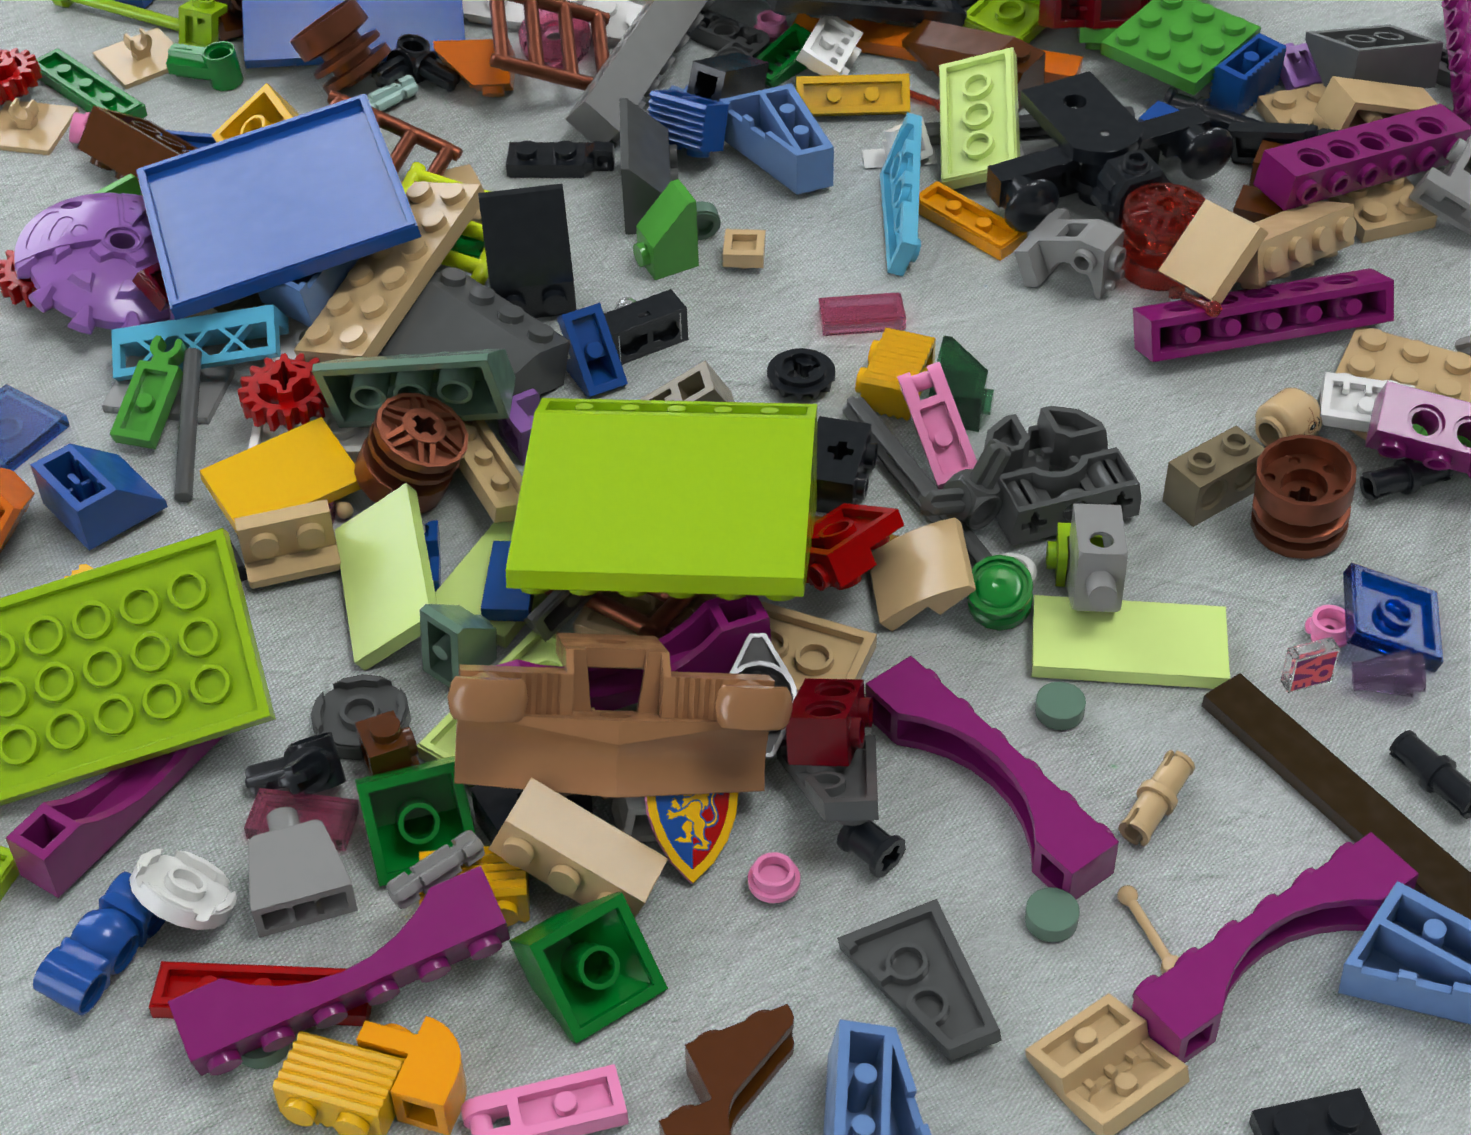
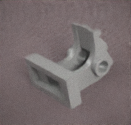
[1409,134,1471,236]
[1014,208,1126,300]

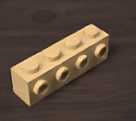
[1236,201,1357,289]

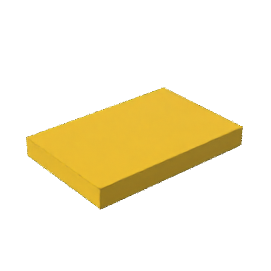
[200,417,361,533]

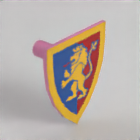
[645,792,739,884]

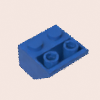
[30,443,168,551]

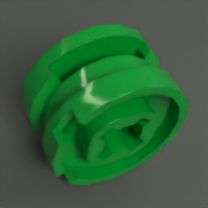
[966,555,1033,631]

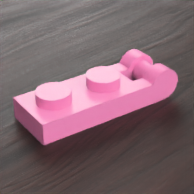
[897,362,977,489]
[461,1064,629,1135]

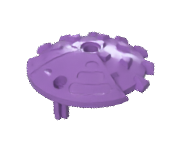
[14,193,186,335]

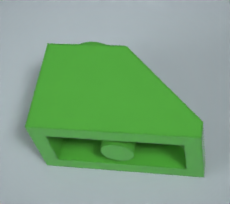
[633,179,699,280]

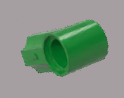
[166,41,244,91]

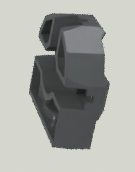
[984,406,1141,546]

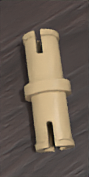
[1118,750,1195,846]

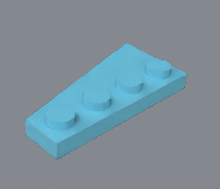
[880,112,922,276]

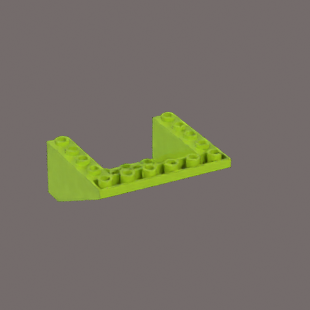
[506,398,818,601]

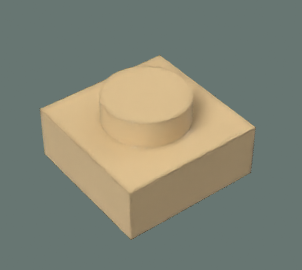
[722,229,766,269]

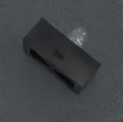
[604,289,688,365]

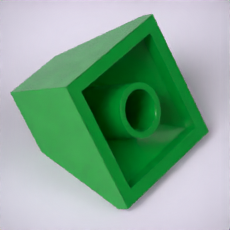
[509,892,668,1044]

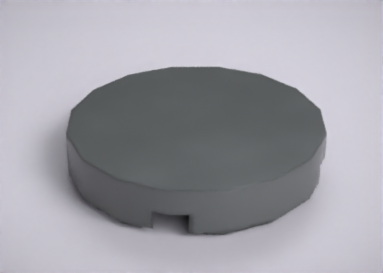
[310,674,411,761]

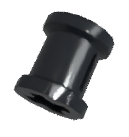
[837,820,906,878]

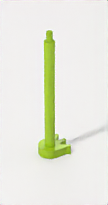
[52,0,179,31]

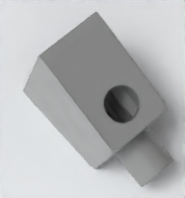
[1065,503,1128,612]
[248,807,358,938]

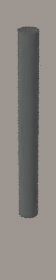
[174,348,202,502]

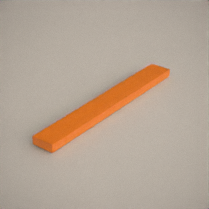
[791,13,1083,83]

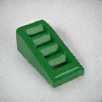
[756,23,812,88]

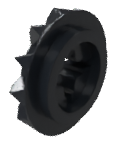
[767,348,835,401]

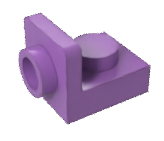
[1280,43,1323,91]
[498,389,540,466]

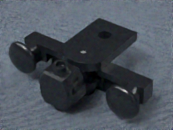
[986,71,1234,234]

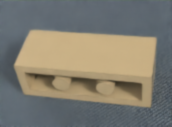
[1315,76,1437,130]
[488,777,668,918]

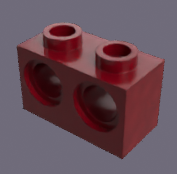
[786,678,873,766]

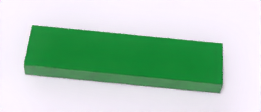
[36,48,148,118]

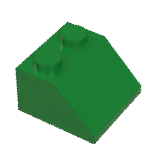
[355,756,475,887]

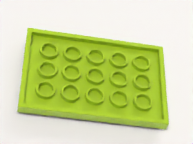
[0,528,276,806]

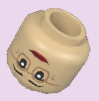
[1255,388,1322,446]

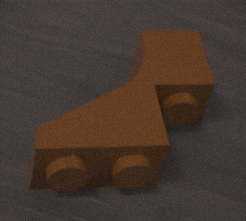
[659,1004,794,1135]

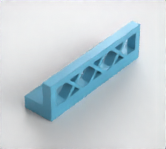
[111,304,289,381]

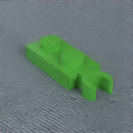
[110,335,187,449]

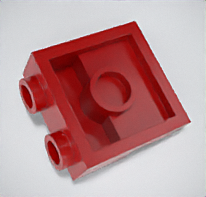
[806,503,904,591]

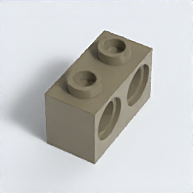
[1162,425,1265,527]

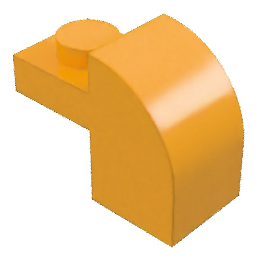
[356,1016,467,1135]

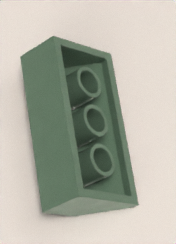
[312,349,516,428]

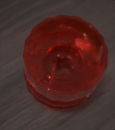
[1121,183,1206,291]

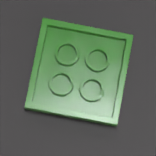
[1101,0,1261,96]

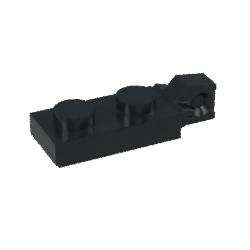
[1227,122,1338,164]
[506,140,615,178]

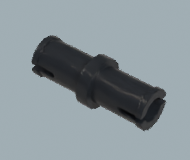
[1360,458,1454,501]
[1389,730,1471,819]

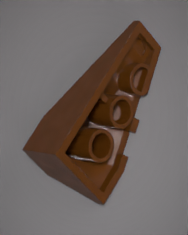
[902,19,1046,109]

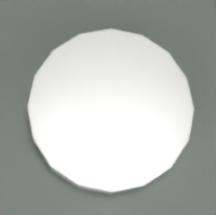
[129,849,237,930]

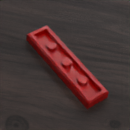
[149,961,372,1026]

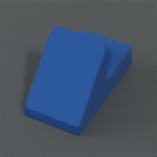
[556,303,628,398]

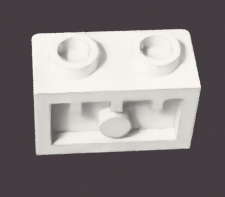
[796,15,863,76]
[1317,372,1415,433]

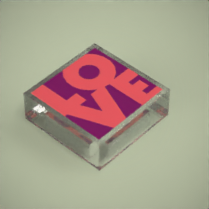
[1280,637,1340,693]

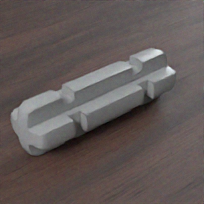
[386,830,485,909]

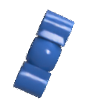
[32,871,166,1016]

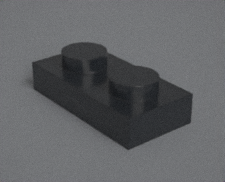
[1249,1088,1382,1135]

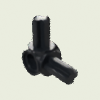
[371,34,460,92]
[245,732,346,795]

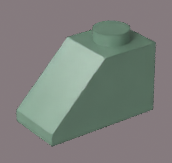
[419,604,497,688]

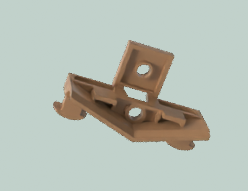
[447,632,793,798]

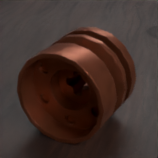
[290,0,391,95]
[354,393,469,514]
[1250,434,1357,559]

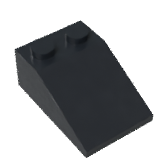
[478,183,576,318]

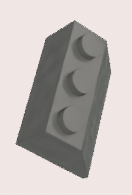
[1305,24,1444,89]
[619,98,678,234]

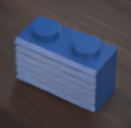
[1208,33,1287,114]
[647,89,729,158]

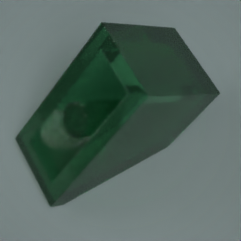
[929,336,995,432]

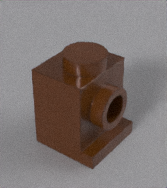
[355,710,420,776]

